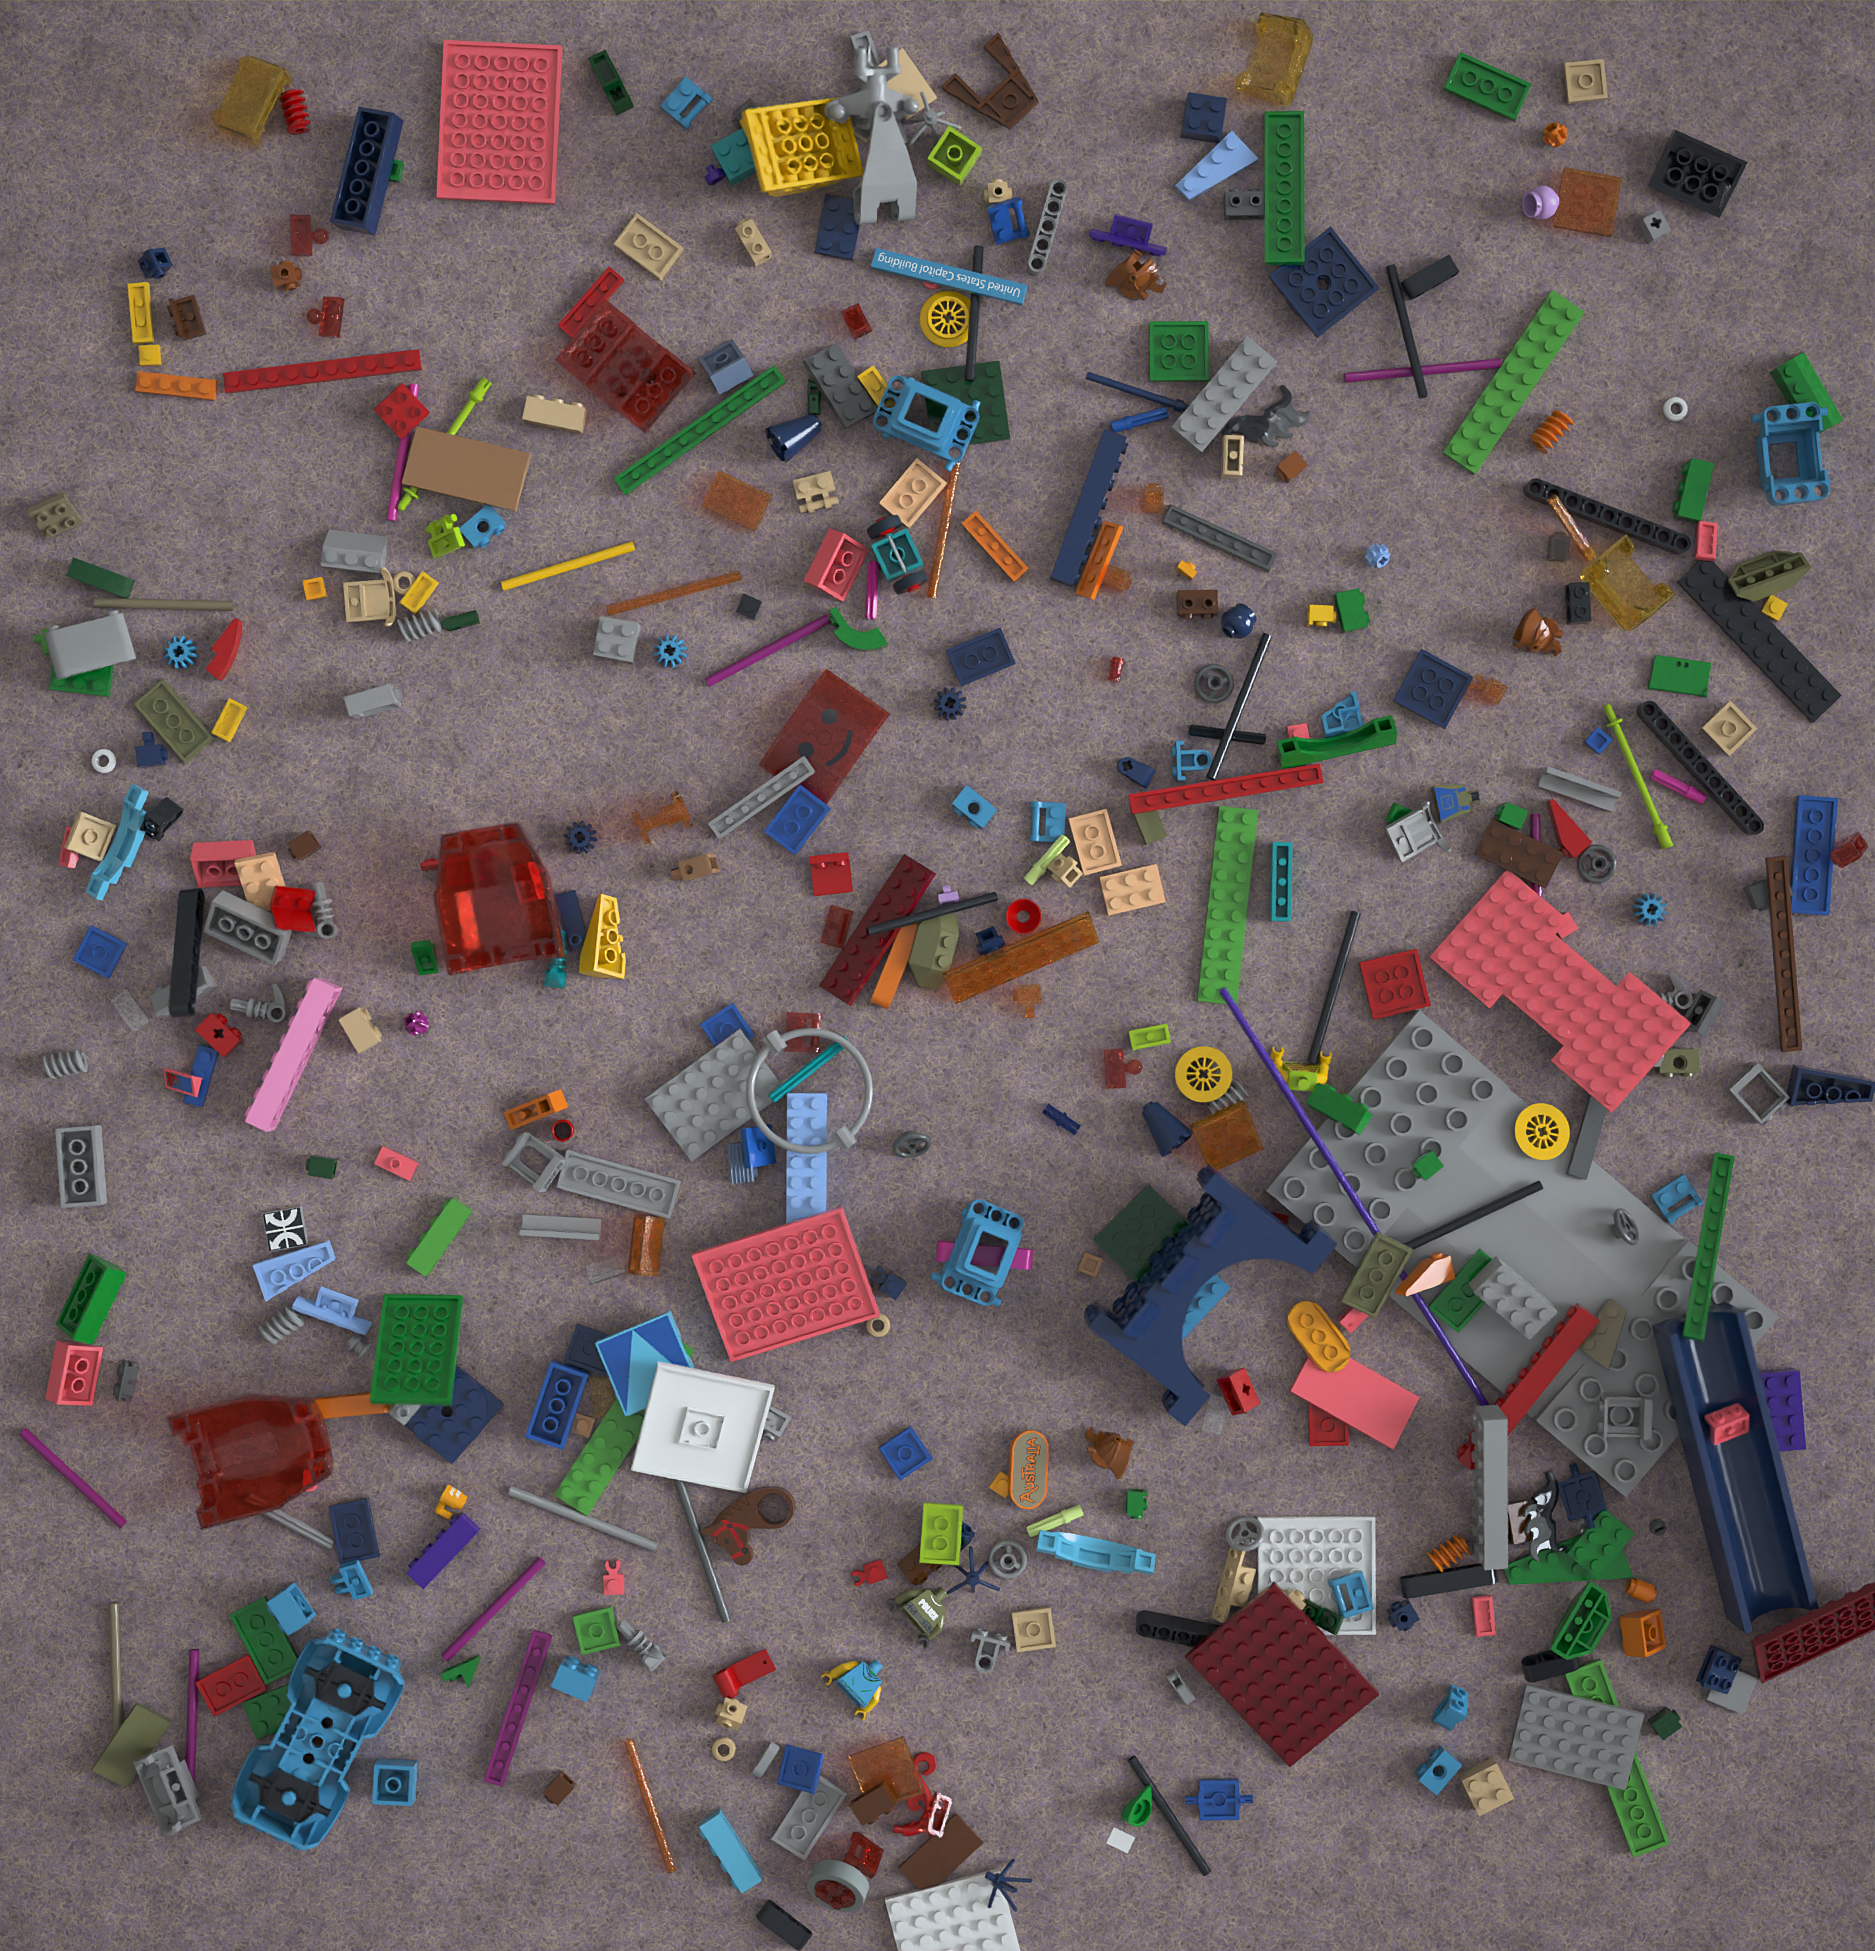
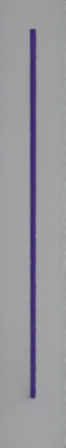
[1218,987,1490,1406]

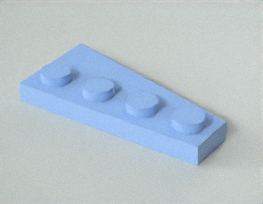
[1175,131,1259,201]
[253,1240,336,1302]

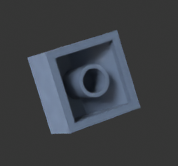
[698,339,753,395]

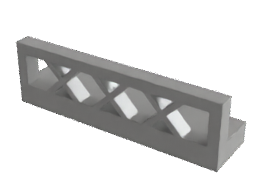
[1537,767,1622,812]
[519,1214,602,1240]

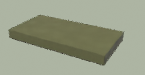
[133,678,215,764]
[1340,1231,1413,1319]
[92,1702,171,1788]

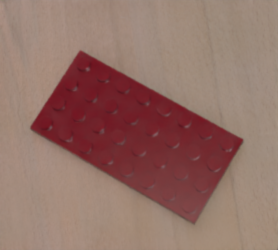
[1751,1582,1875,1683]

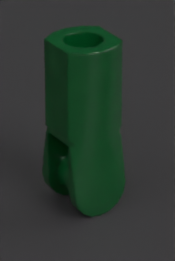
[807,379,821,416]
[442,610,480,631]

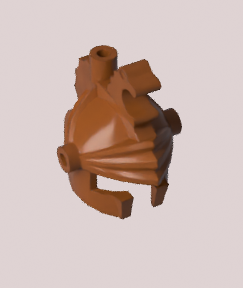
[1105,249,1167,300]
[1513,608,1563,657]
[1084,1427,1135,1479]

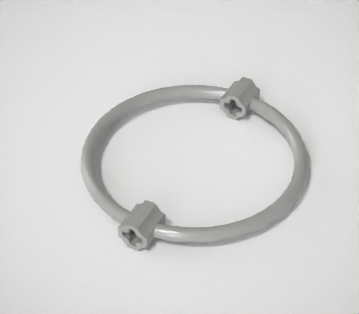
[746,1028,873,1154]

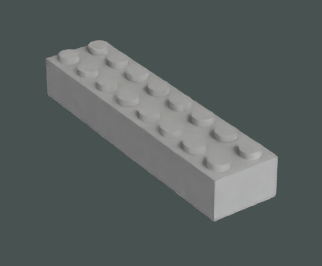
[1471,1405,1508,1570]

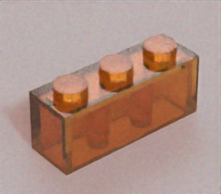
[627,1214,665,1276]

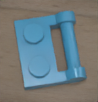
[660,77,713,130]
[1029,801,1066,842]
[1650,1174,1703,1225]
[1328,1570,1374,1619]

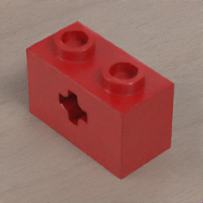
[195,1012,244,1057]
[1217,1367,1260,1416]

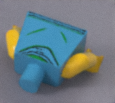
[821,1659,883,1721]

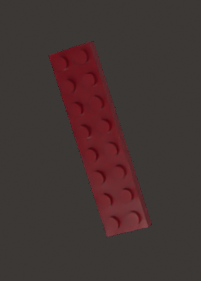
[819,854,936,1006]

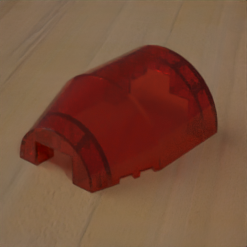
[433,821,565,976]
[167,1393,333,1530]

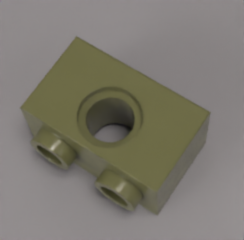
[1655,1049,1699,1077]

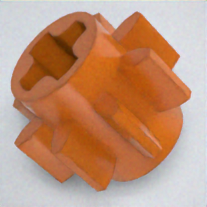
[1542,122,1568,147]

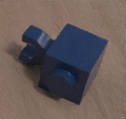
[135,732,168,768]
[870,1265,907,1300]

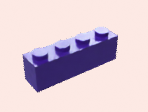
[406,1513,481,1589]

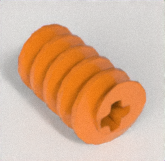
[1530,410,1574,454]
[1426,1532,1470,1572]

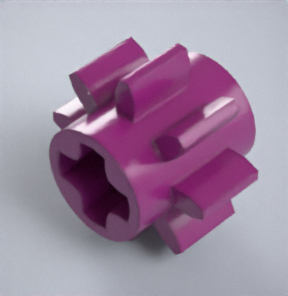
[404,1010,429,1036]

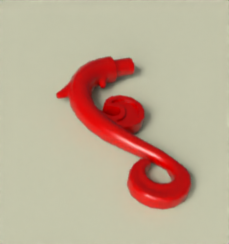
[894,1752,937,1836]

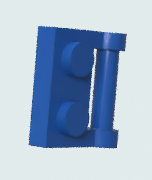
[986,197,1030,245]

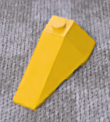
[579,894,626,979]

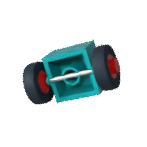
[867,515,928,595]

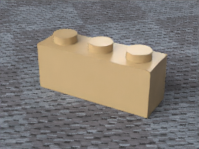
[522,394,587,434]

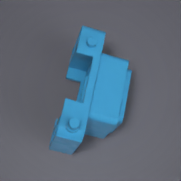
[873,375,981,472]
[1751,402,1830,506]
[930,1199,1023,1307]

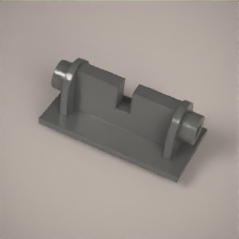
[113,1359,139,1402]

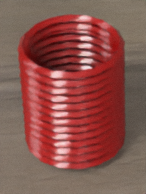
[551,1119,574,1142]

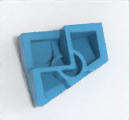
[1321,691,1363,738]

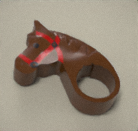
[700,1486,796,1566]

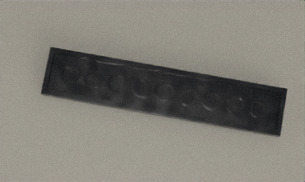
[1677,560,1842,723]

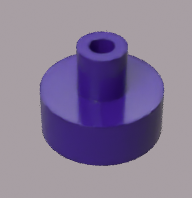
[705,164,726,186]

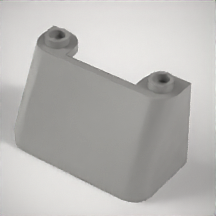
[44,610,137,680]

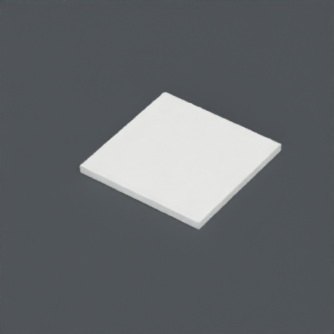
[631,1361,775,1493]

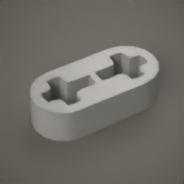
[751,1741,780,1779]

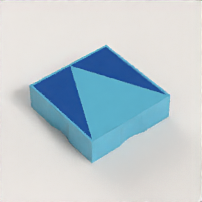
[595,1310,695,1417]

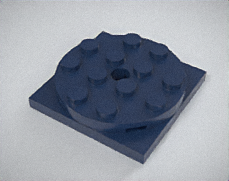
[1268,226,1379,338]
[400,1364,504,1464]

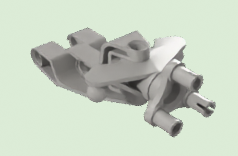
[824,45,919,225]

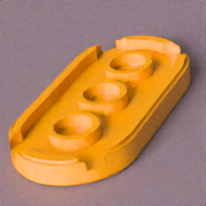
[1287,1301,1350,1373]

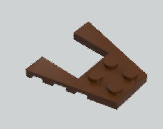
[941,33,1038,130]

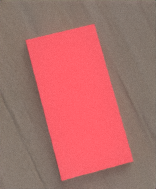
[1289,1356,1420,1450]

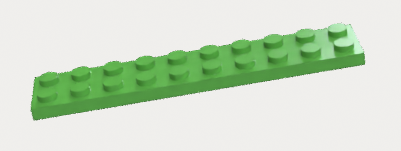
[1442,290,1585,475]
[1197,806,1258,1005]
[554,1342,695,1516]
[1564,1658,1670,1858]

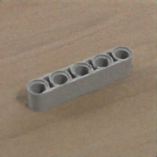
[1028,179,1068,276]

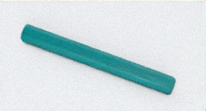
[768,1036,849,1103]

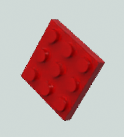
[1359,949,1431,1020]

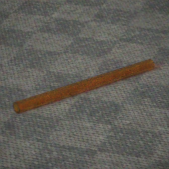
[927,463,961,598]
[606,571,742,616]
[624,1739,677,1874]

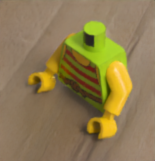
[1270,1047,1332,1092]

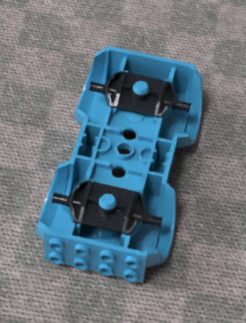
[231,1628,405,1851]

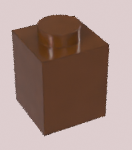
[287,830,321,861]
[543,1770,576,1806]

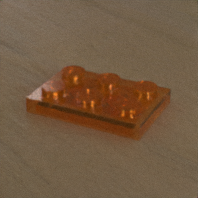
[702,470,772,532]

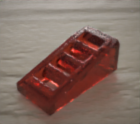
[919,1792,952,1838]

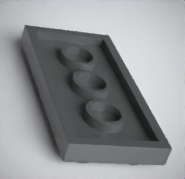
[803,343,877,430]

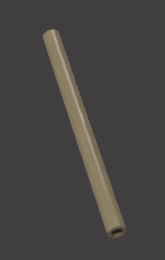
[94,598,234,611]
[109,1602,123,1736]

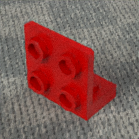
[373,383,430,439]
[809,852,853,896]
[269,886,316,932]

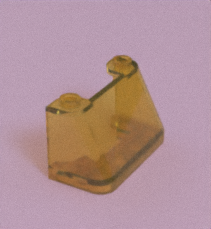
[1236,12,1313,107]
[212,54,294,149]
[1580,534,1676,631]

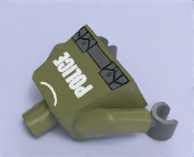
[885,1587,947,1648]

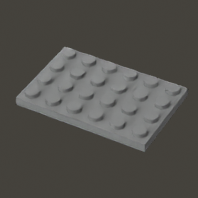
[645,1028,781,1161]
[1508,1683,1644,1790]

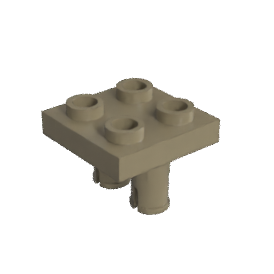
[27,492,83,539]

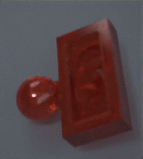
[289,214,329,256]
[306,296,345,338]
[1103,1048,1142,1089]

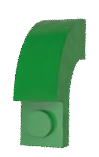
[828,607,888,652]

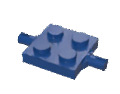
[1185,1778,1253,1821]

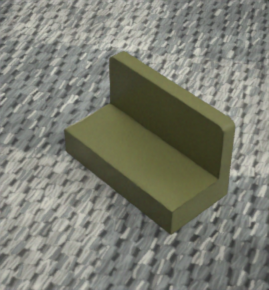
[1133,811,1167,845]

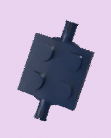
[1557,1463,1607,1530]

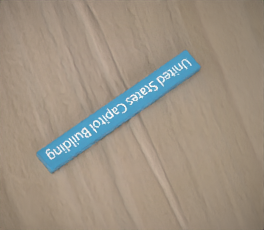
[871,248,1028,306]

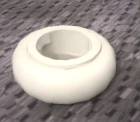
[1663,397,1688,421]
[91,749,116,773]

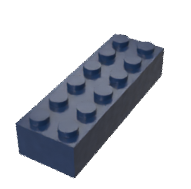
[330,107,404,236]

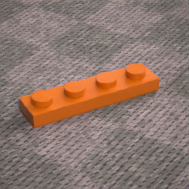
[135,371,218,401]
[961,511,1029,582]
[1075,521,1123,600]

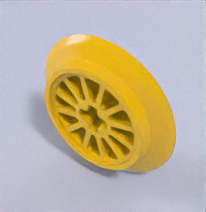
[920,291,970,348]
[1175,1046,1232,1102]
[1515,1103,1570,1160]

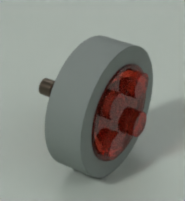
[807,1858,869,1912]

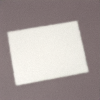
[1107,1828,1135,1853]

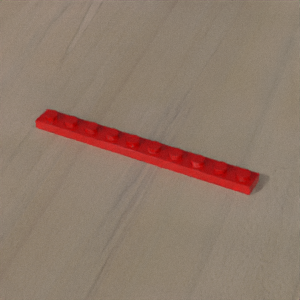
[223,349,422,394]
[1128,763,1324,815]

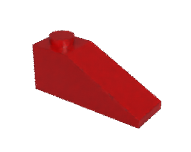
[1546,798,1592,859]

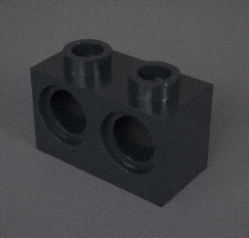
[1565,582,1592,625]

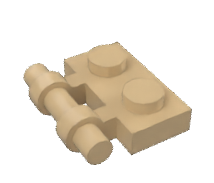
[793,471,839,513]

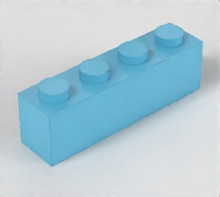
[699,1809,763,1893]

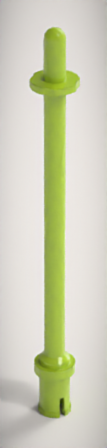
[398,376,492,511]
[1604,704,1674,850]

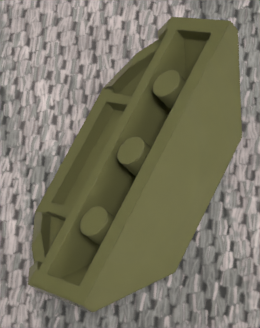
[1728,550,1811,601]
[908,913,959,990]

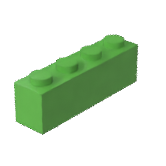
[406,1197,474,1277]

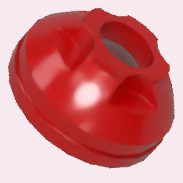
[1006,898,1041,934]

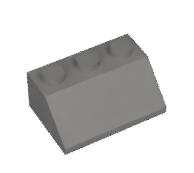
[321,530,388,576]
[150,966,218,1017]

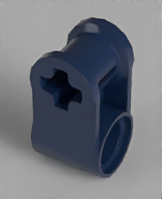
[1117,757,1156,788]

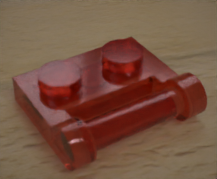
[785,1012,822,1053]
[843,1832,884,1879]

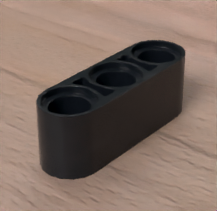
[1400,255,1459,301]
[1521,1650,1580,1683]
[756,1899,813,1951]

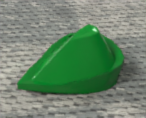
[1121,1784,1152,1827]

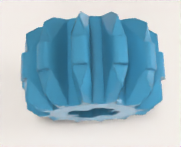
[654,634,687,668]
[163,636,198,669]
[1633,893,1667,926]

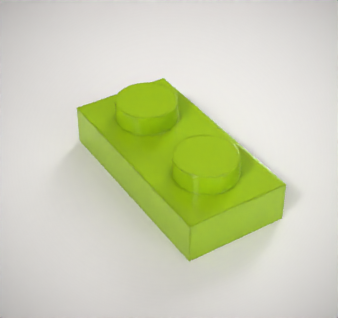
[1128,1023,1171,1050]

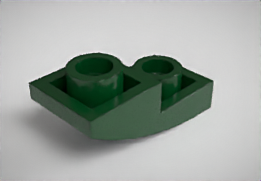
[1302,1599,1345,1635]

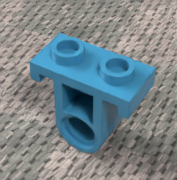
[1171,741,1212,782]
[1432,1684,1469,1731]

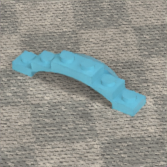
[85,783,148,900]
[1036,1530,1156,1575]

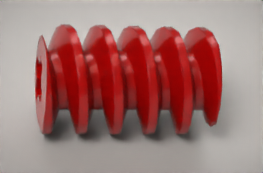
[280,89,311,135]

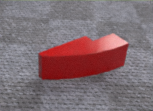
[205,618,242,681]

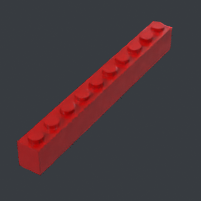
[1456,1303,1599,1471]

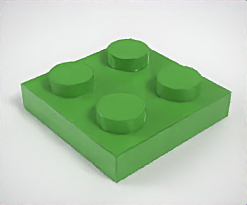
[573,1606,621,1655]

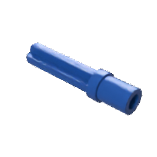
[1110,407,1169,433]

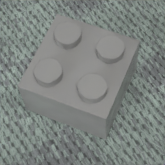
[593,616,641,664]

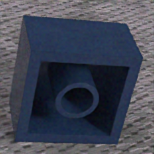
[1180,92,1227,143]

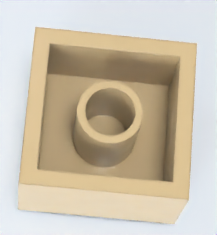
[1458,1758,1514,1816]

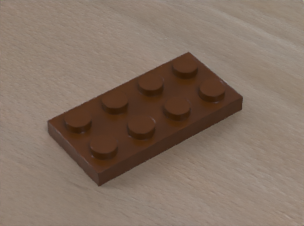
[1474,819,1564,889]

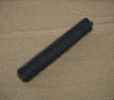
[1188,725,1266,745]

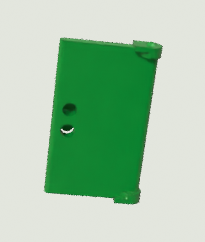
[1648,655,1711,698]

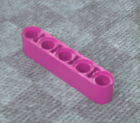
[936,1241,1033,1270]

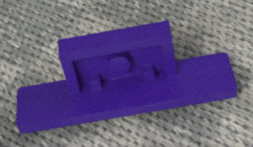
[1089,214,1167,257]

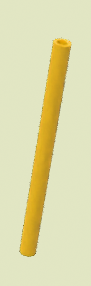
[501,541,635,591]

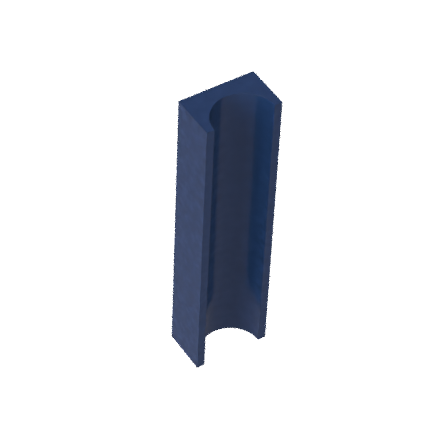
[1652,1302,1819,1634]

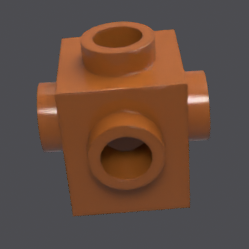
[270,260,303,291]

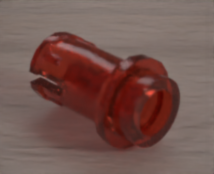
[1108,657,1125,682]

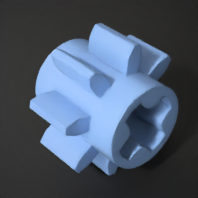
[1365,543,1391,568]

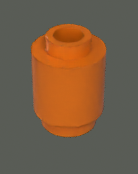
[1625,1578,1657,1603]

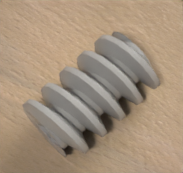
[397,608,442,642]
[42,1049,88,1080]
[1206,1080,1250,1122]
[258,1307,304,1344]

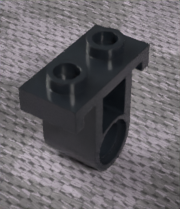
[143,797,183,842]

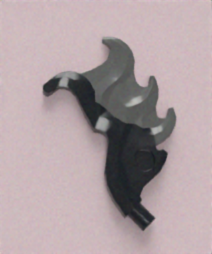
[1222,385,1310,447]
[1522,1470,1567,1561]

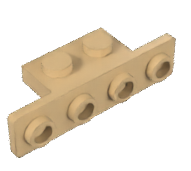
[1212,1544,1256,1623]

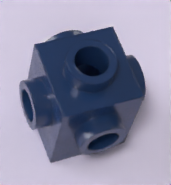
[138,247,173,279]
[975,926,1006,962]
[1387,1599,1420,1631]

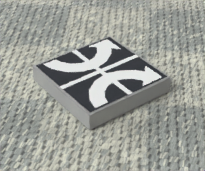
[262,1206,309,1252]

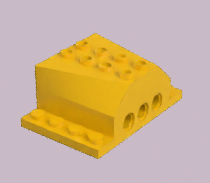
[739,97,864,197]

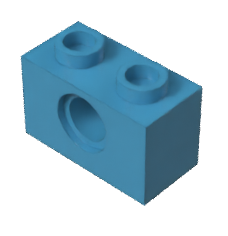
[459,505,506,549]
[952,785,997,829]
[1415,1746,1462,1796]

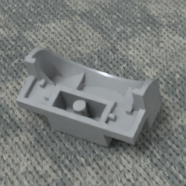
[133,1745,202,1837]

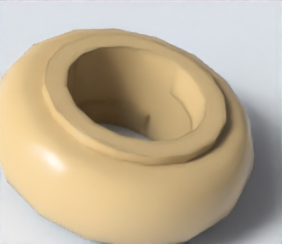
[393,571,416,595]
[866,1313,890,1337]
[712,1737,736,1762]

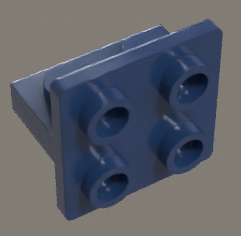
[1696,1644,1742,1694]

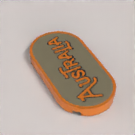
[1008,1430,1049,1509]

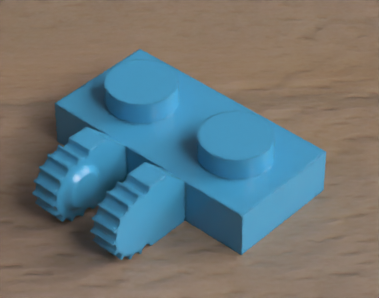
[329,1559,373,1600]

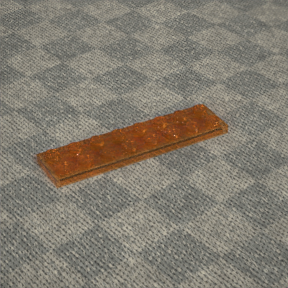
[943,911,1100,1004]

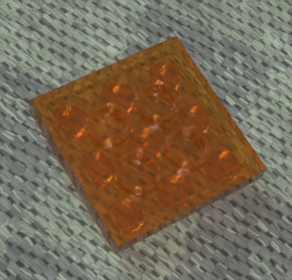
[1553,167,1622,237]
[1190,1100,1264,1171]
[848,1736,925,1803]

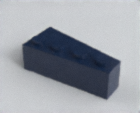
[1786,1064,1875,1106]

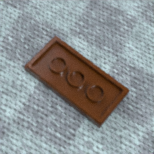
[899,1813,983,1890]

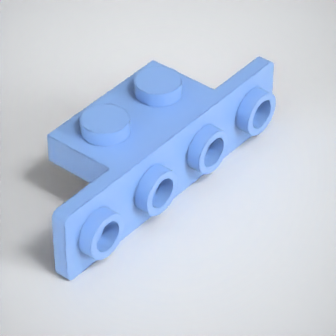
[292,1287,372,1335]

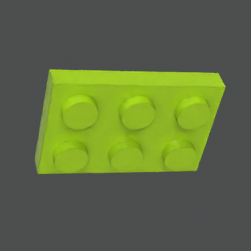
[920,1502,963,1565]

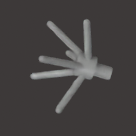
[910,92,961,145]

